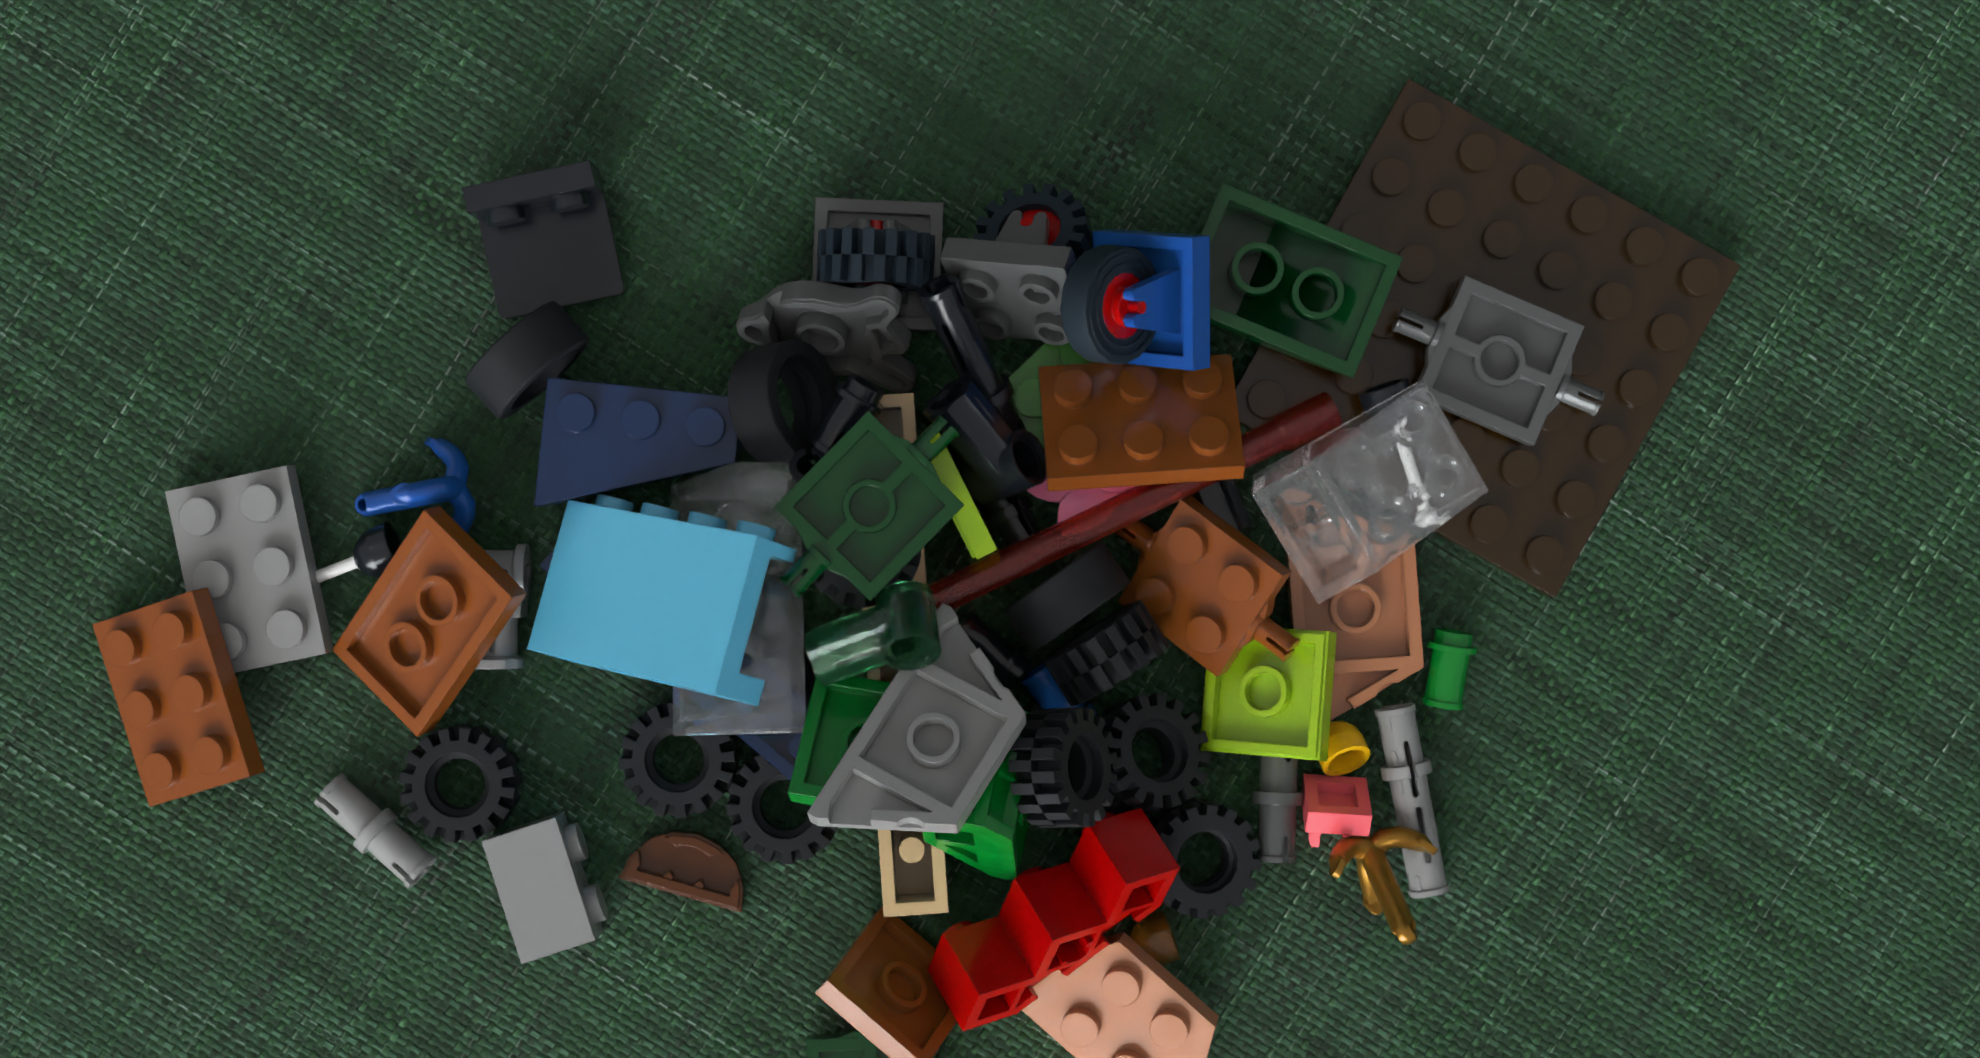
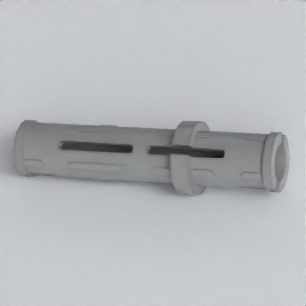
[1374,703,1450,898]

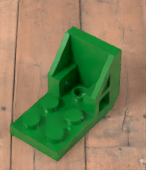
[788,670,1030,881]

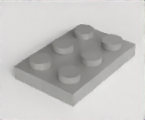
[165,465,334,673]

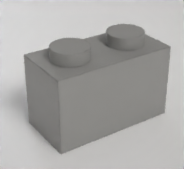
[481,811,608,964]

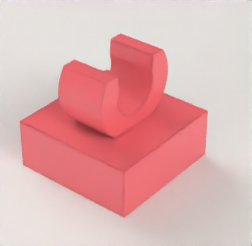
[1301,774,1372,847]

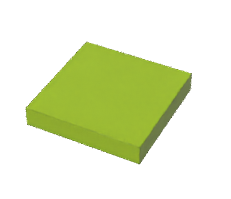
[930,433,998,560]
[1200,628,1337,761]

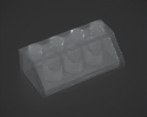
[671,462,806,736]

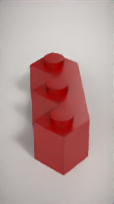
[927,808,1180,1031]

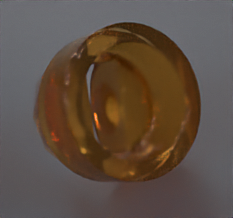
[1131,911,1181,966]

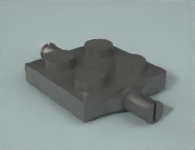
[1392,276,1605,446]

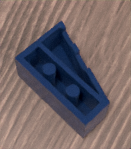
[534,377,743,507]

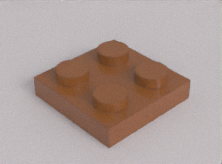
[815,906,957,1058]

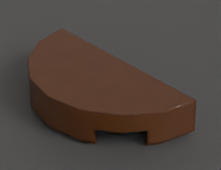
[619,830,745,913]

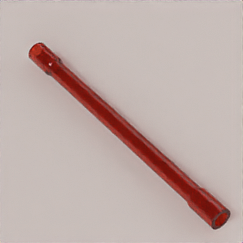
[860,392,1342,650]

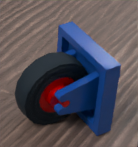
[1060,229,1210,371]

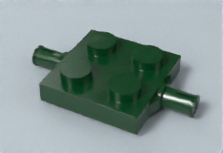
[774,411,964,601]

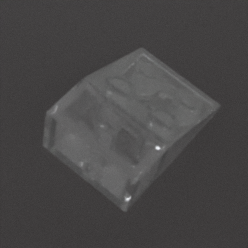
[1251,379,1489,604]

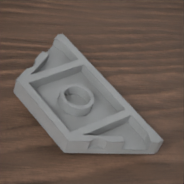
[807,603,1027,834]

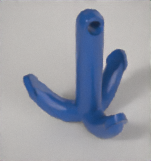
[355,437,476,533]

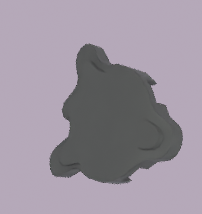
[736,280,918,393]

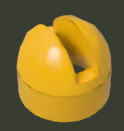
[1319,721,1371,776]

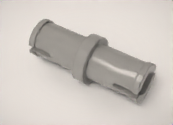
[314,773,437,889]

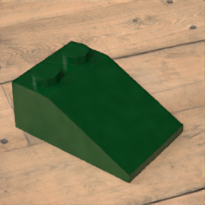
[1201,183,1404,378]

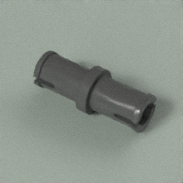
[1252,756,1303,863]

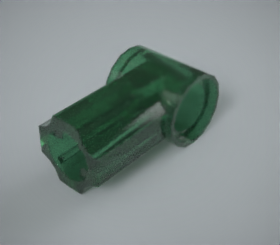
[804,581,942,686]

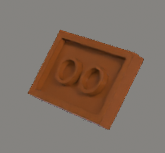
[1038,354,1245,491]
[332,506,527,737]
[92,587,265,807]

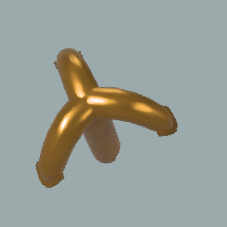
[1329,826,1438,945]

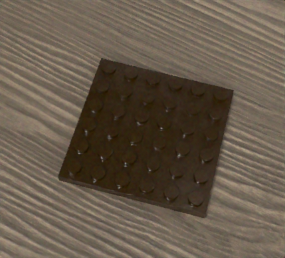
[1235,79,1741,598]

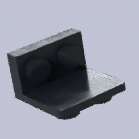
[462,160,625,320]

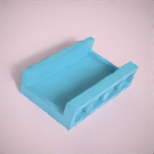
[527,494,797,706]

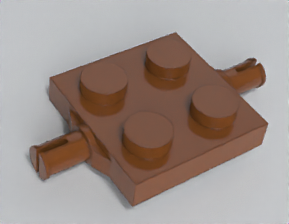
[1112,495,1300,677]

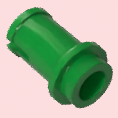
[1422,628,1478,710]

